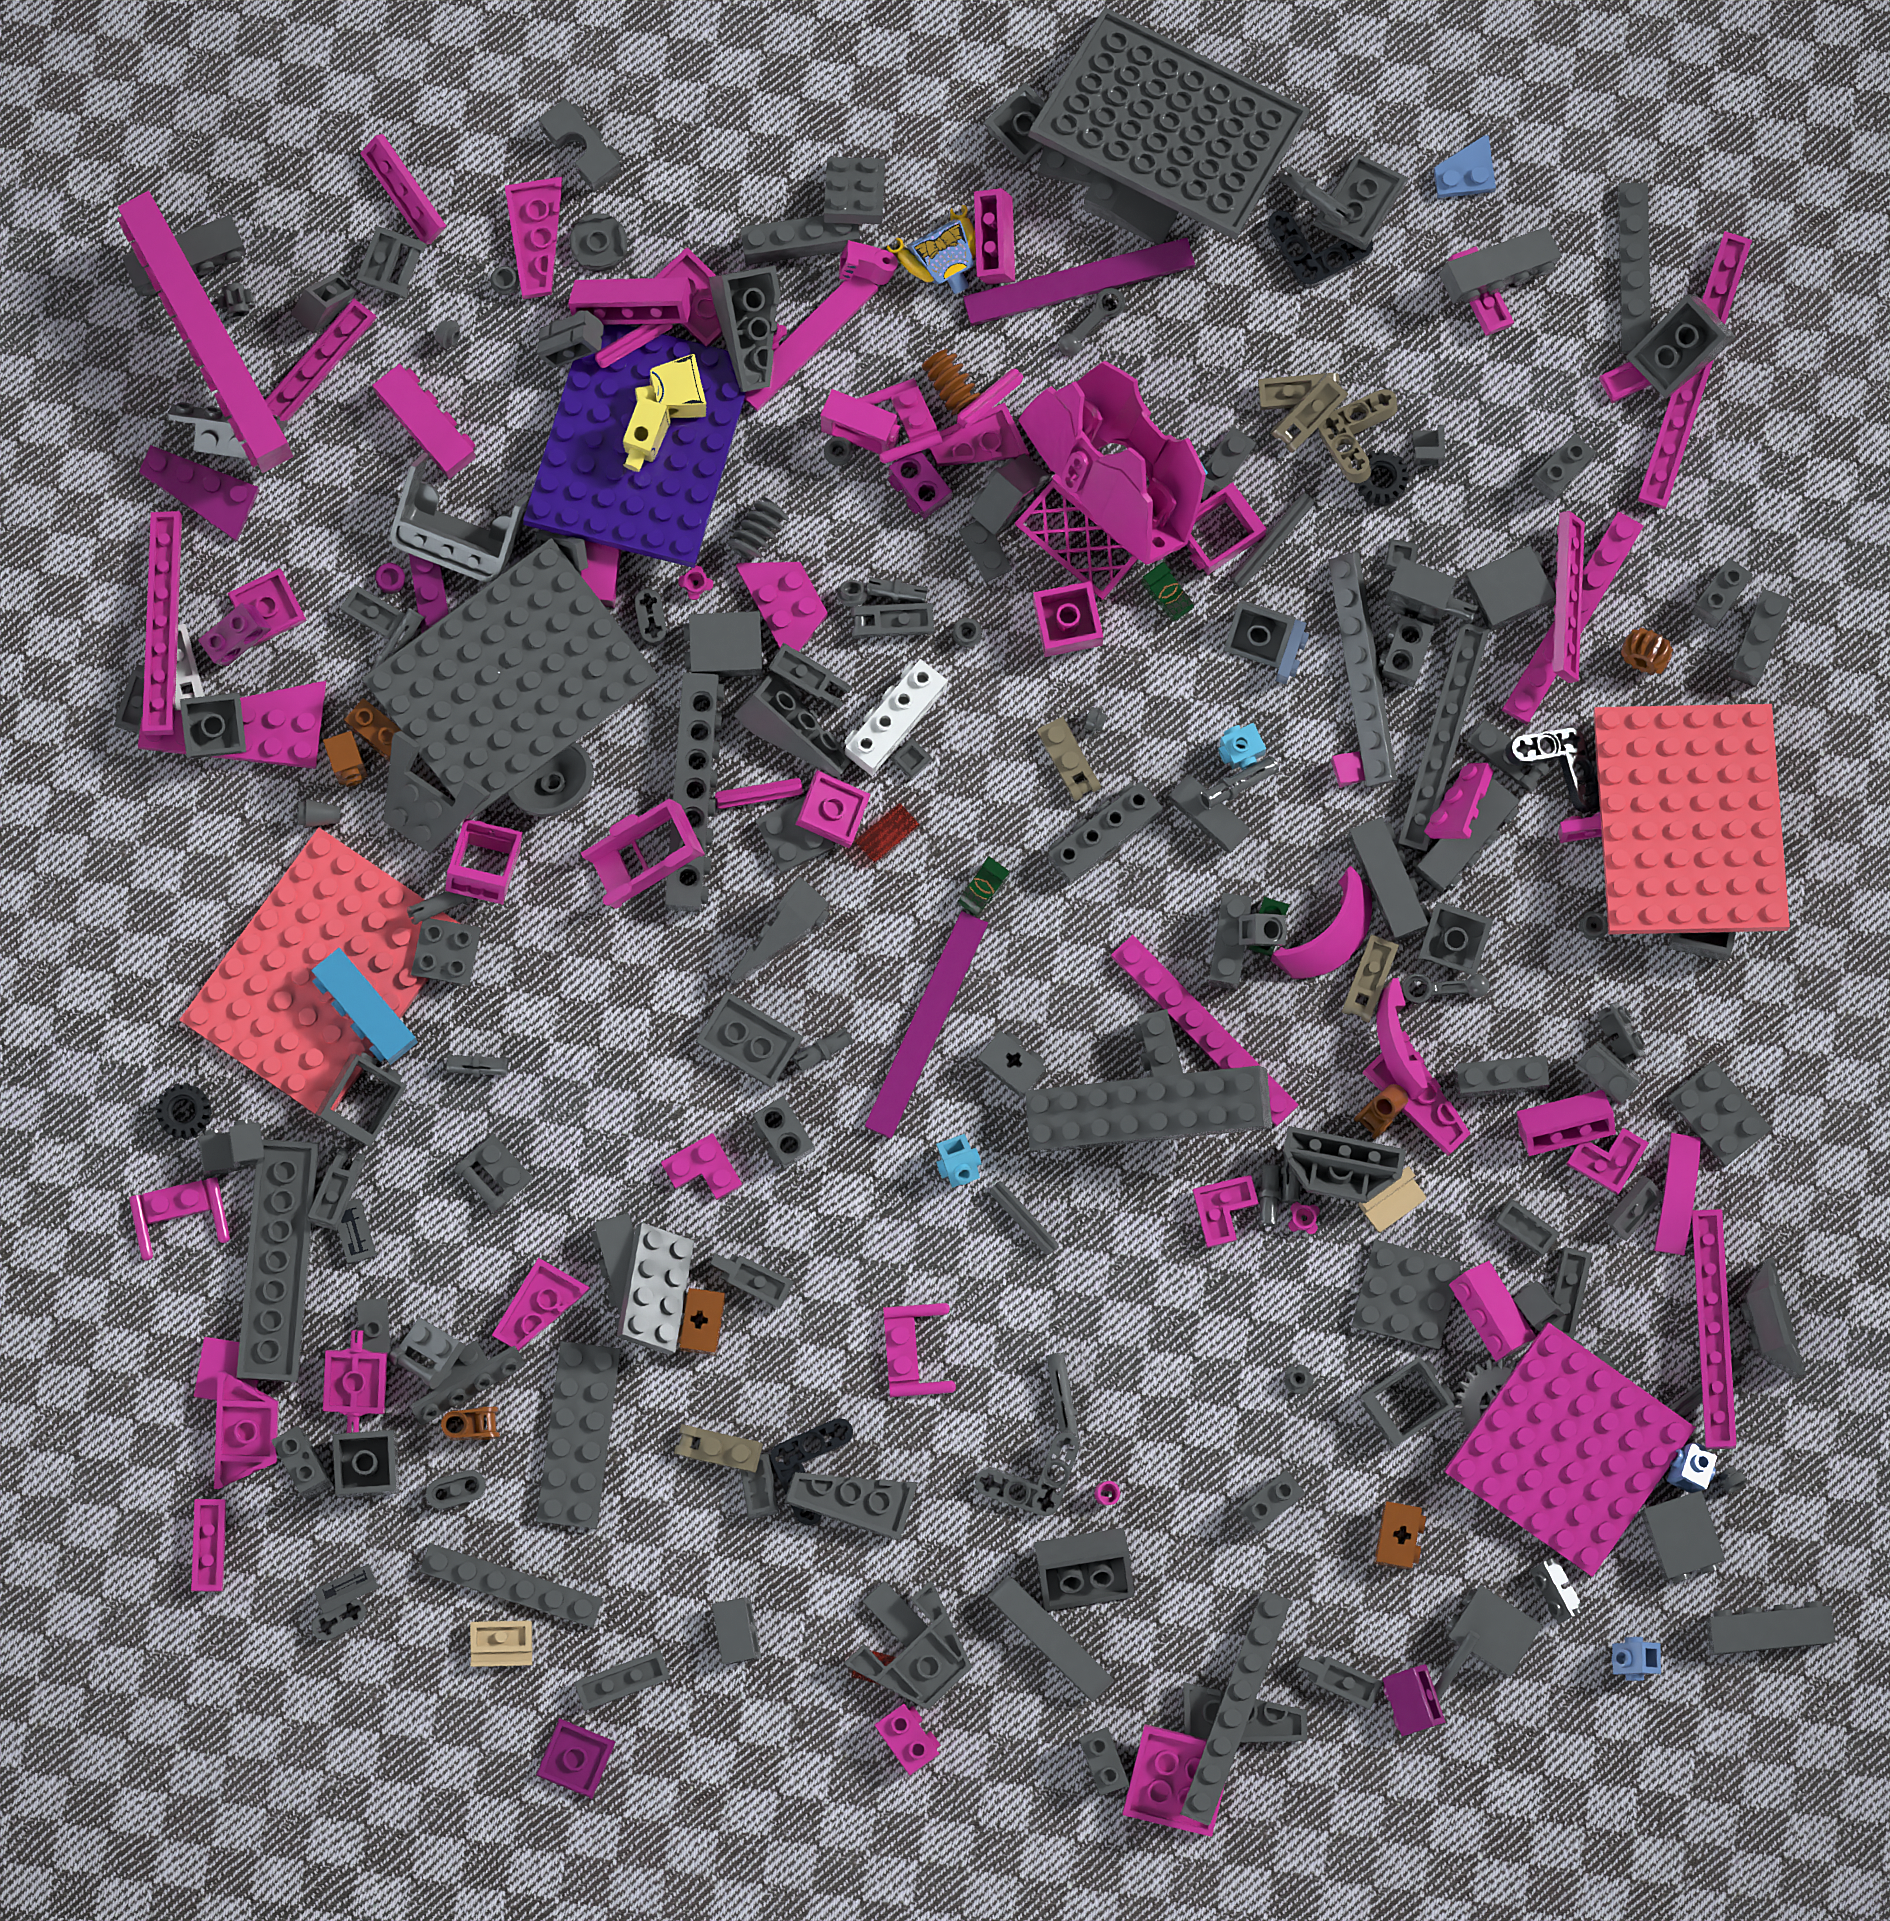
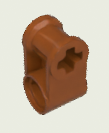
[1353,1084,1408,1140]
[441,1407,500,1441]

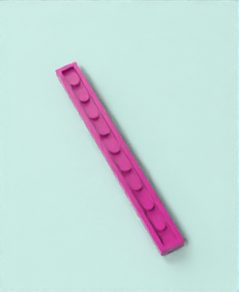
[1637,231,1752,510]

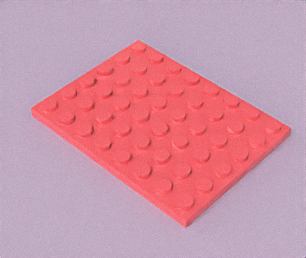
[1593,704,1790,934]
[179,827,460,1114]

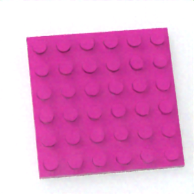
[1443,1322,1696,1577]

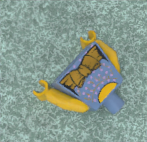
[887,205,976,294]

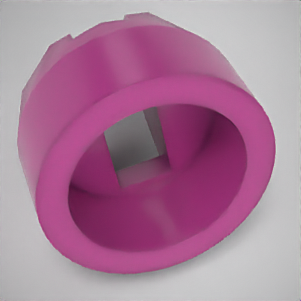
[1094,1481,1120,1506]

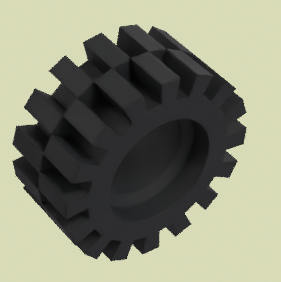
[1354,449,1409,506]
[155,1083,212,1140]

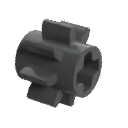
[217,283,255,318]

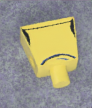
[635,354,706,418]
[623,396,671,472]

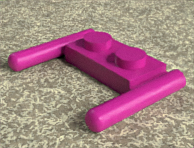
[857,378,943,464]
[129,1177,230,1261]
[883,1303,956,1397]

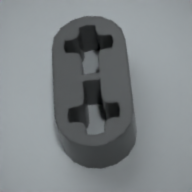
[635,589,667,646]
[312,1598,367,1641]

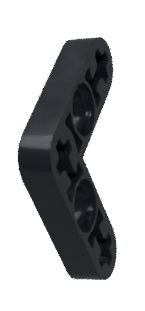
[1267,211,1373,289]
[1505,728,1600,813]
[770,1418,853,1527]

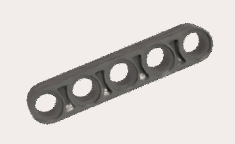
[987,1575,1114,1702]

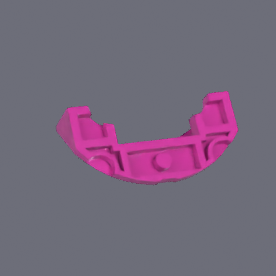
[1271,866,1372,979]

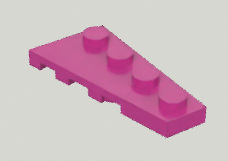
[505,177,563,299]
[1362,1030,1471,1156]

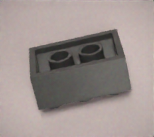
[1034,1528,1135,1611]

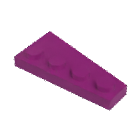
[139,445,260,542]

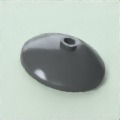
[508,742,594,817]

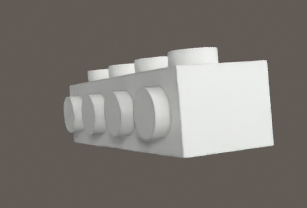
[844,659,948,776]

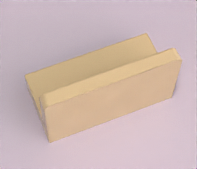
[1358,1166,1426,1233]

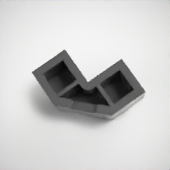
[198,1119,265,1177]

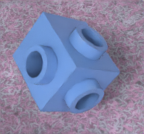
[1667,1443,1717,1494]
[1612,1637,1661,1681]

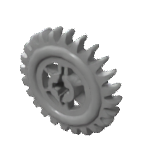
[1453,1359,1516,1433]

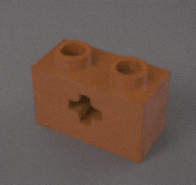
[344,698,401,762]
[323,731,368,787]
[677,1288,726,1356]
[1374,1501,1426,1570]

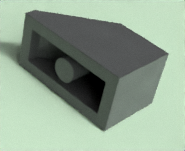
[291,272,358,333]

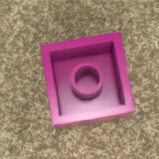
[1033,581,1104,657]

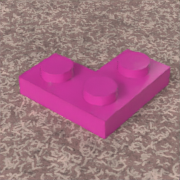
[1566,1128,1649,1195]
[661,1133,743,1200]
[1192,1175,1259,1248]

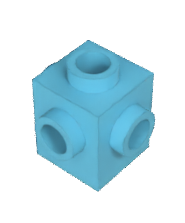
[1218,723,1266,770]
[936,1134,982,1188]

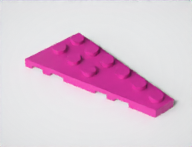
[138,681,326,769]

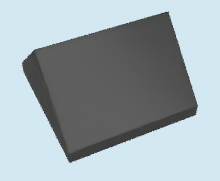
[1223,599,1296,669]

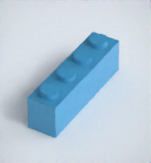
[311,948,418,1065]

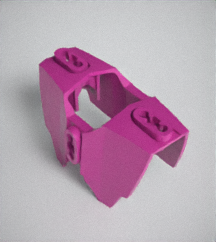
[1018,361,1206,565]

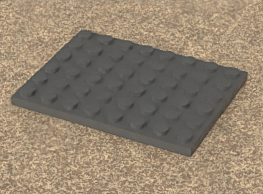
[1028,7,1311,240]
[362,538,660,820]

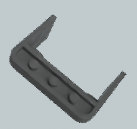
[390,452,531,582]

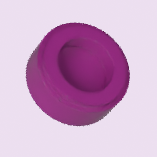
[375,563,406,594]

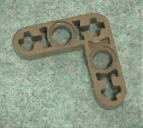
[1318,389,1398,483]

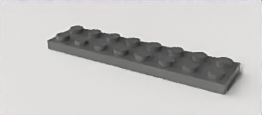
[237,1139,319,1383]

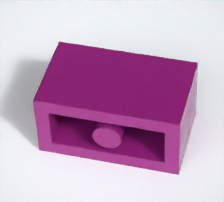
[1382,1664,1446,1736]

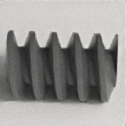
[727,496,789,562]

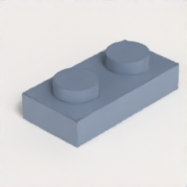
[1275,619,1309,684]

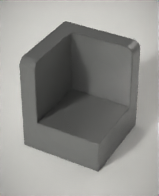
[1412,425,1445,466]

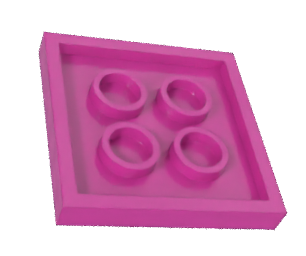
[1122,1724,1225,1837]

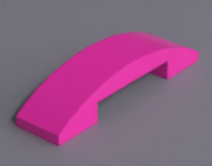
[1376,978,1428,1100]
[1654,1133,1701,1256]

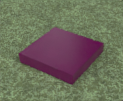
[536,1718,616,1799]

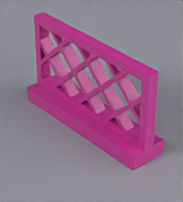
[1015,473,1139,600]

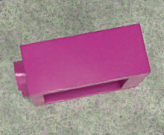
[820,389,900,455]
[1183,482,1267,575]
[445,819,522,905]

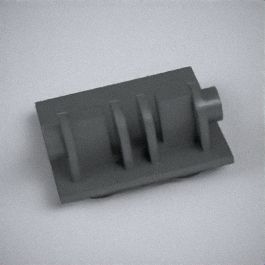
[411,918,481,987]

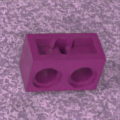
[887,451,952,519]
[198,603,271,666]

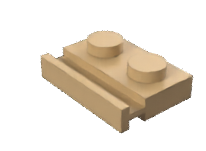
[470,1621,533,1667]

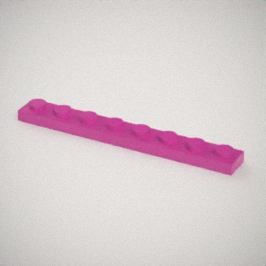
[142,511,182,735]
[1502,511,1644,725]
[1111,935,1299,1127]
[1692,1209,1737,1449]

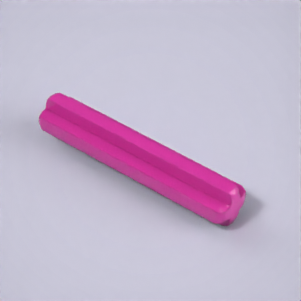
[595,323,673,368]
[956,368,1023,428]
[715,778,803,809]

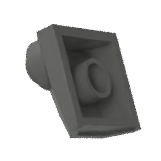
[983,82,1046,165]
[180,693,246,759]
[1418,901,1494,976]

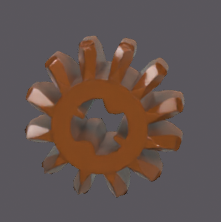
[1621,628,1673,675]

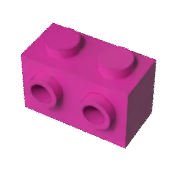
[874,1704,941,1776]

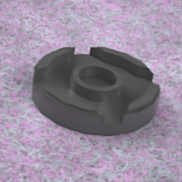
[569,213,628,271]

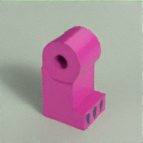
[839,240,898,285]

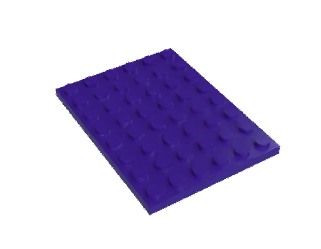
[523,324,747,568]

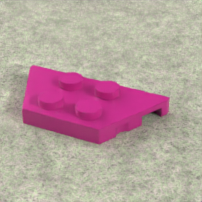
[736,562,828,652]
[214,1371,279,1489]

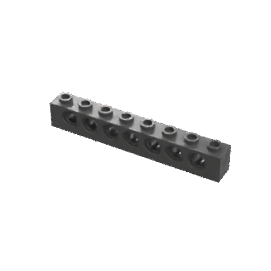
[665,672,724,912]

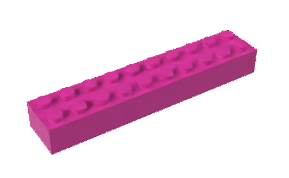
[117,191,293,473]

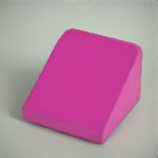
[1331,751,1366,788]

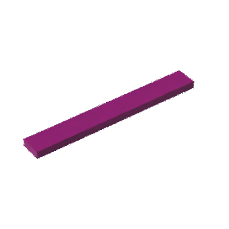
[963,238,1195,326]
[864,911,988,1140]

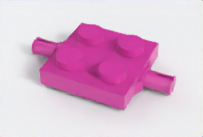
[323,1330,387,1433]

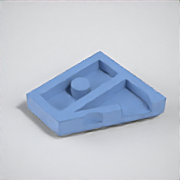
[1434,135,1496,198]

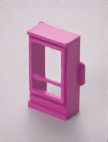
[581,799,705,909]

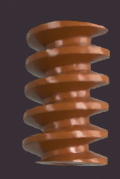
[922,349,981,415]

